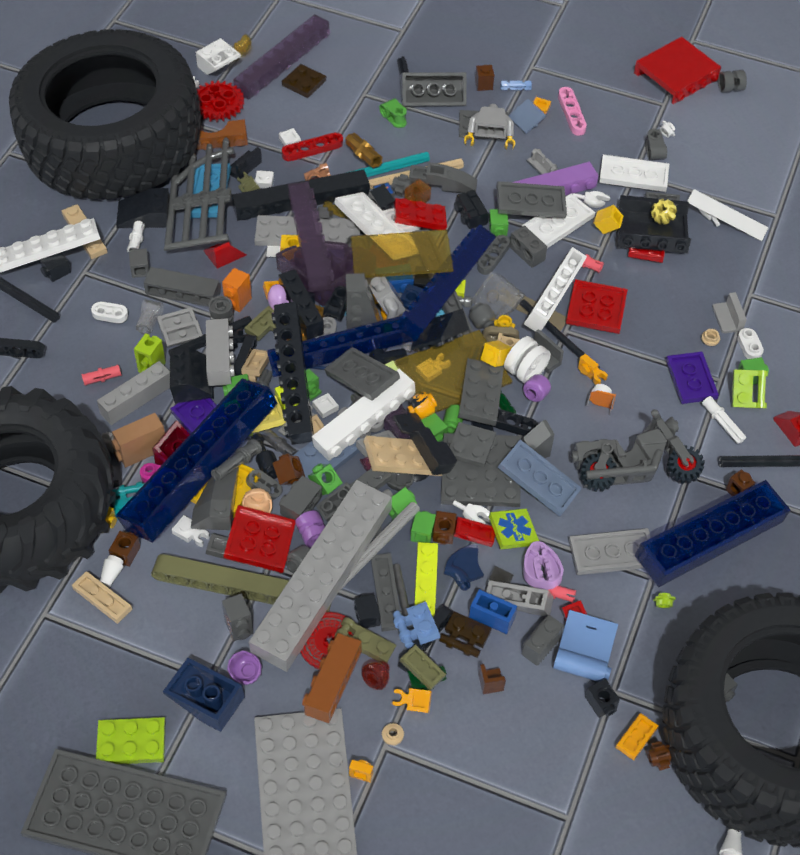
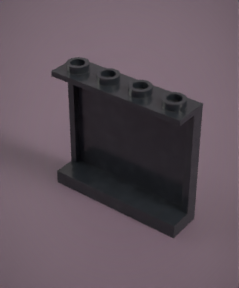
[618,195,691,253]

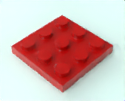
[566,279,628,334]
[223,505,296,573]

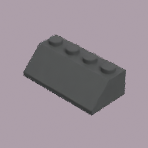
[400,72,467,106]

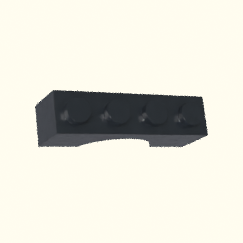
[278,269,324,340]

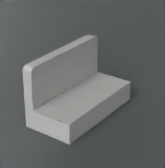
[712,292,747,333]

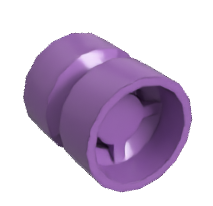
[295,510,325,548]

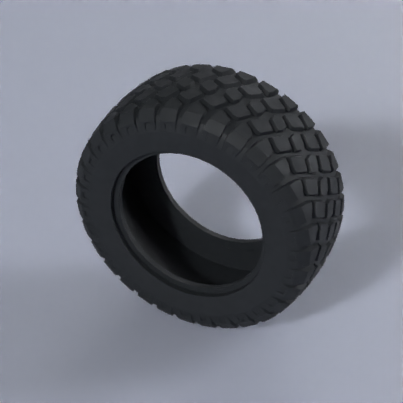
[9,29,201,199]
[662,592,800,847]

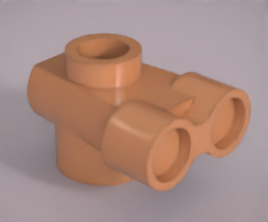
[304,163,331,180]

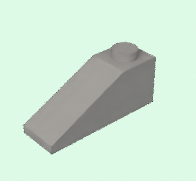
[486,580,554,617]

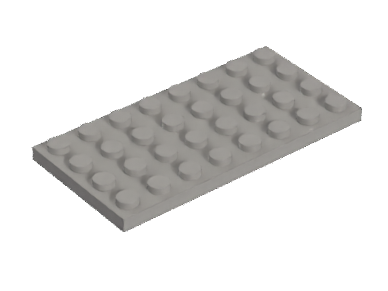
[254,709,357,855]

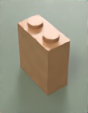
[111,413,165,468]

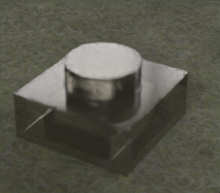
[486,566,514,586]

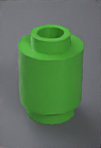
[443,405,463,434]

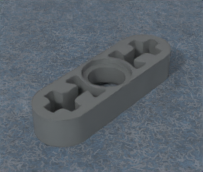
[477,235,510,275]

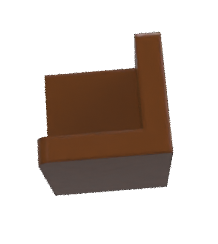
[478,664,506,694]

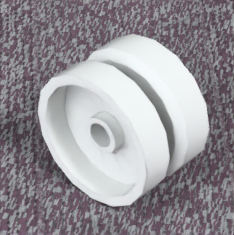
[504,336,551,384]

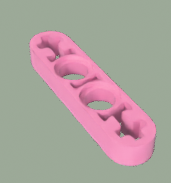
[558,87,587,136]

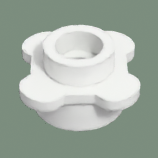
[660,121,675,137]

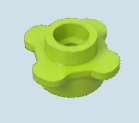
[653,593,676,608]

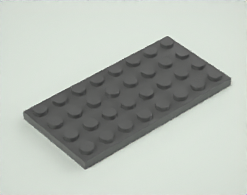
[21,749,227,855]

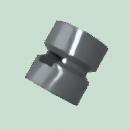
[718,70,747,93]
[209,296,234,324]

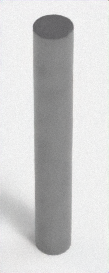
[393,564,409,616]

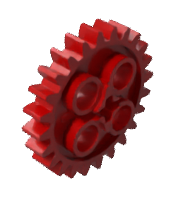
[197,80,244,122]

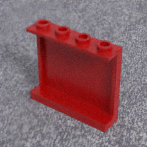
[634,36,721,104]

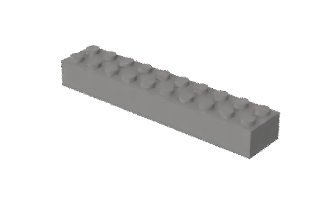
[249,480,392,672]

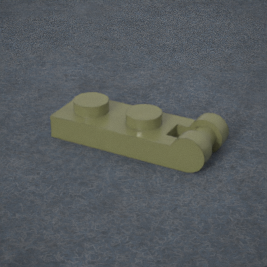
[334,617,396,665]

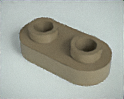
[483,326,519,342]

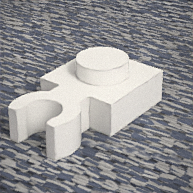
[172,515,210,547]

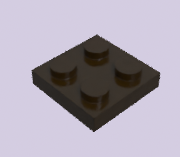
[282,64,326,98]

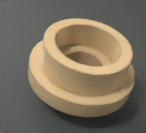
[701,329,720,346]
[382,724,404,746]

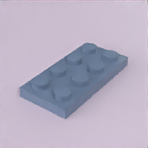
[293,437,361,480]
[497,440,582,517]

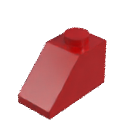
[773,411,800,447]

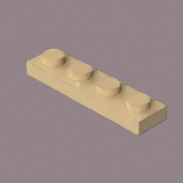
[61,204,107,260]

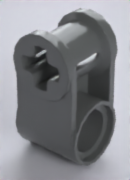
[645,129,667,160]

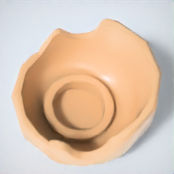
[242,488,272,513]

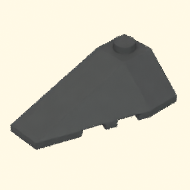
[191,460,239,530]

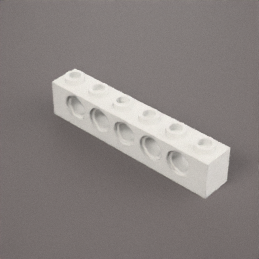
[524,247,587,331]

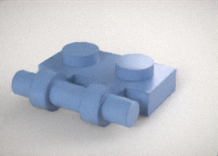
[393,601,441,648]

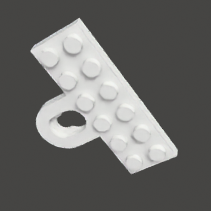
[334,192,421,261]

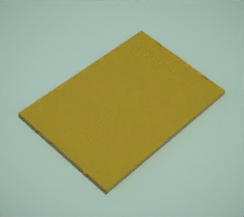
[351,230,453,278]
[394,330,513,413]

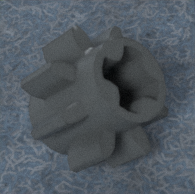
[392,174,412,196]

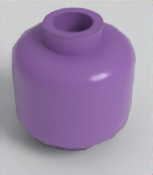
[523,374,551,402]

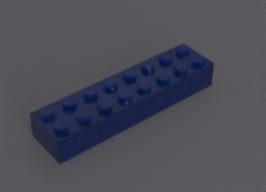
[635,480,791,587]

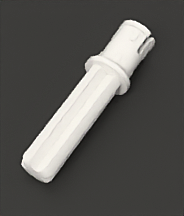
[702,396,746,444]

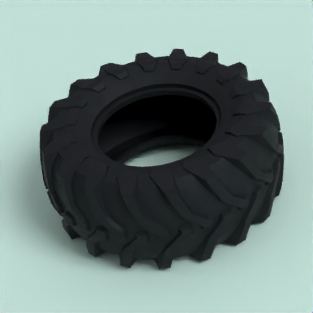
[0,386,116,593]

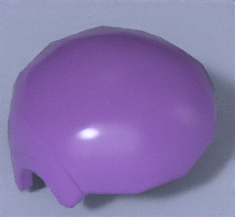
[227,651,262,685]

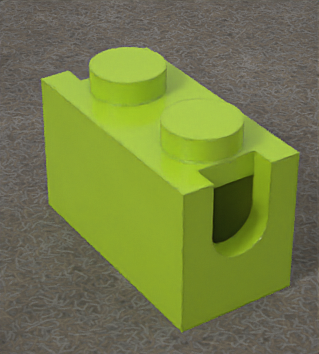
[134,333,166,373]

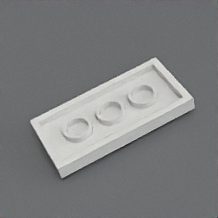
[599,155,669,192]
[522,194,595,248]

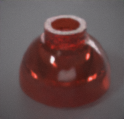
[361,661,390,690]

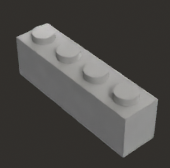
[206,318,235,386]
[97,361,170,425]

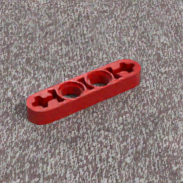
[282,132,343,161]

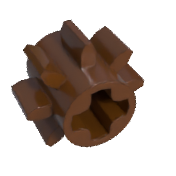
[647,741,672,771]

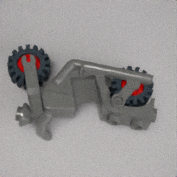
[571,409,705,492]

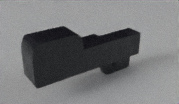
[393,413,457,475]

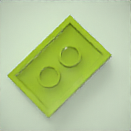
[96,717,166,764]

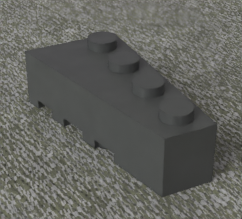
[346,273,383,339]

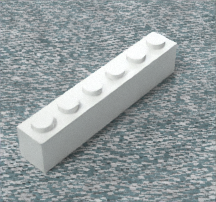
[312,369,416,461]

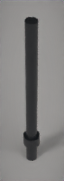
[520,299,600,369]

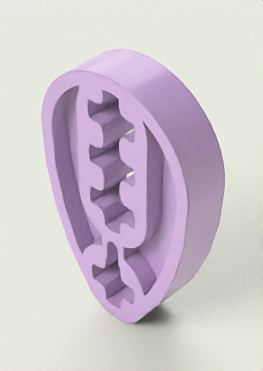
[523,541,564,590]

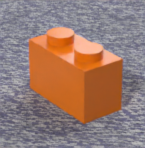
[222,268,252,312]

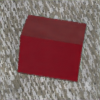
[152,420,202,476]

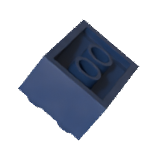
[163,658,245,732]

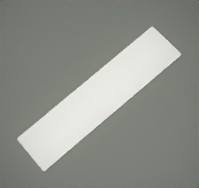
[688,189,768,241]

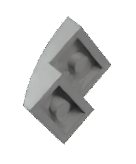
[157,307,202,347]

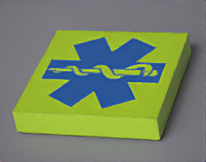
[489,509,539,549]

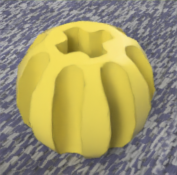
[651,199,677,225]

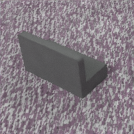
[534,329,564,374]

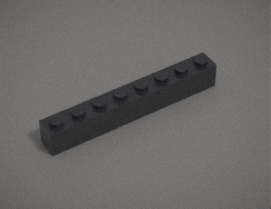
[232,169,370,221]

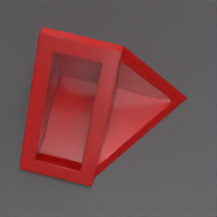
[204,242,247,269]

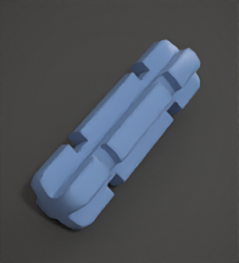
[500,80,532,90]

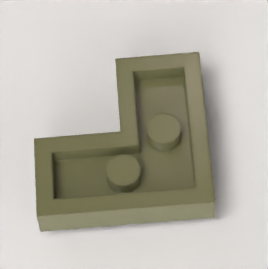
[244,306,288,341]

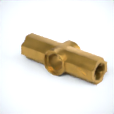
[345,133,383,168]

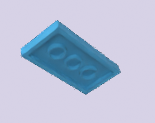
[191,163,231,218]

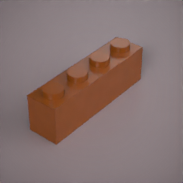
[302,633,362,723]

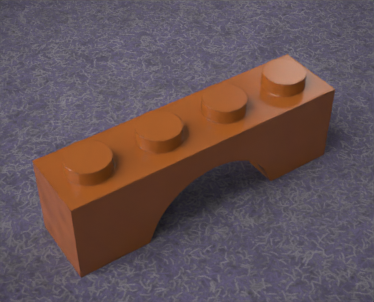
[196,119,248,150]

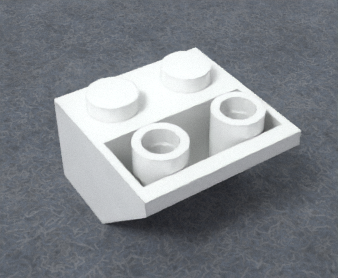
[196,38,241,75]

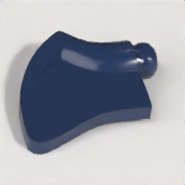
[444,544,484,591]

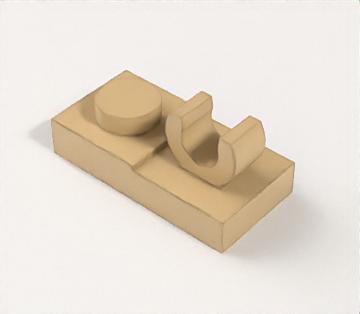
[241,349,271,382]

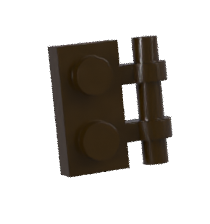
[439,612,492,658]

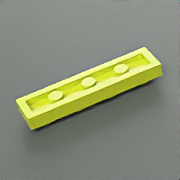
[415,542,438,617]

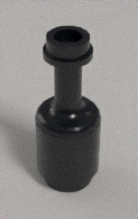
[251,433,277,479]

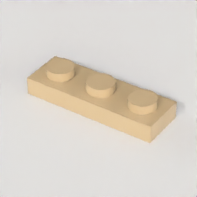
[72,571,132,624]

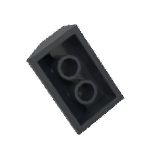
[170,347,212,404]

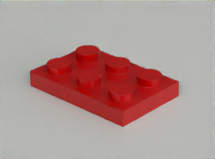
[394,198,447,231]

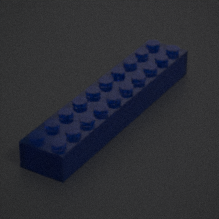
[115,378,278,543]

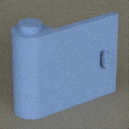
[553,610,618,682]

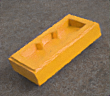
[615,713,659,761]

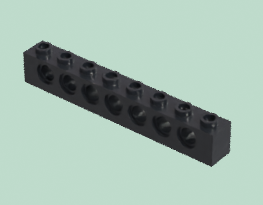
[271,301,314,444]

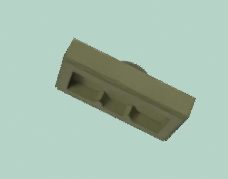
[400,644,446,691]

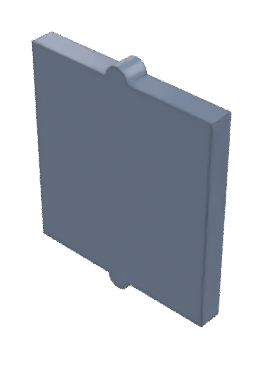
[509,99,546,134]

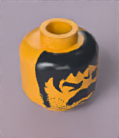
[407,391,437,420]

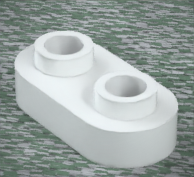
[91,302,128,323]
[737,328,764,359]

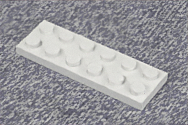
[0,218,100,272]

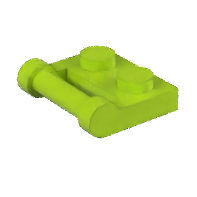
[732,369,768,408]

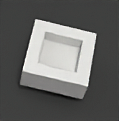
[279,128,301,146]
[255,170,274,188]
[312,393,339,418]

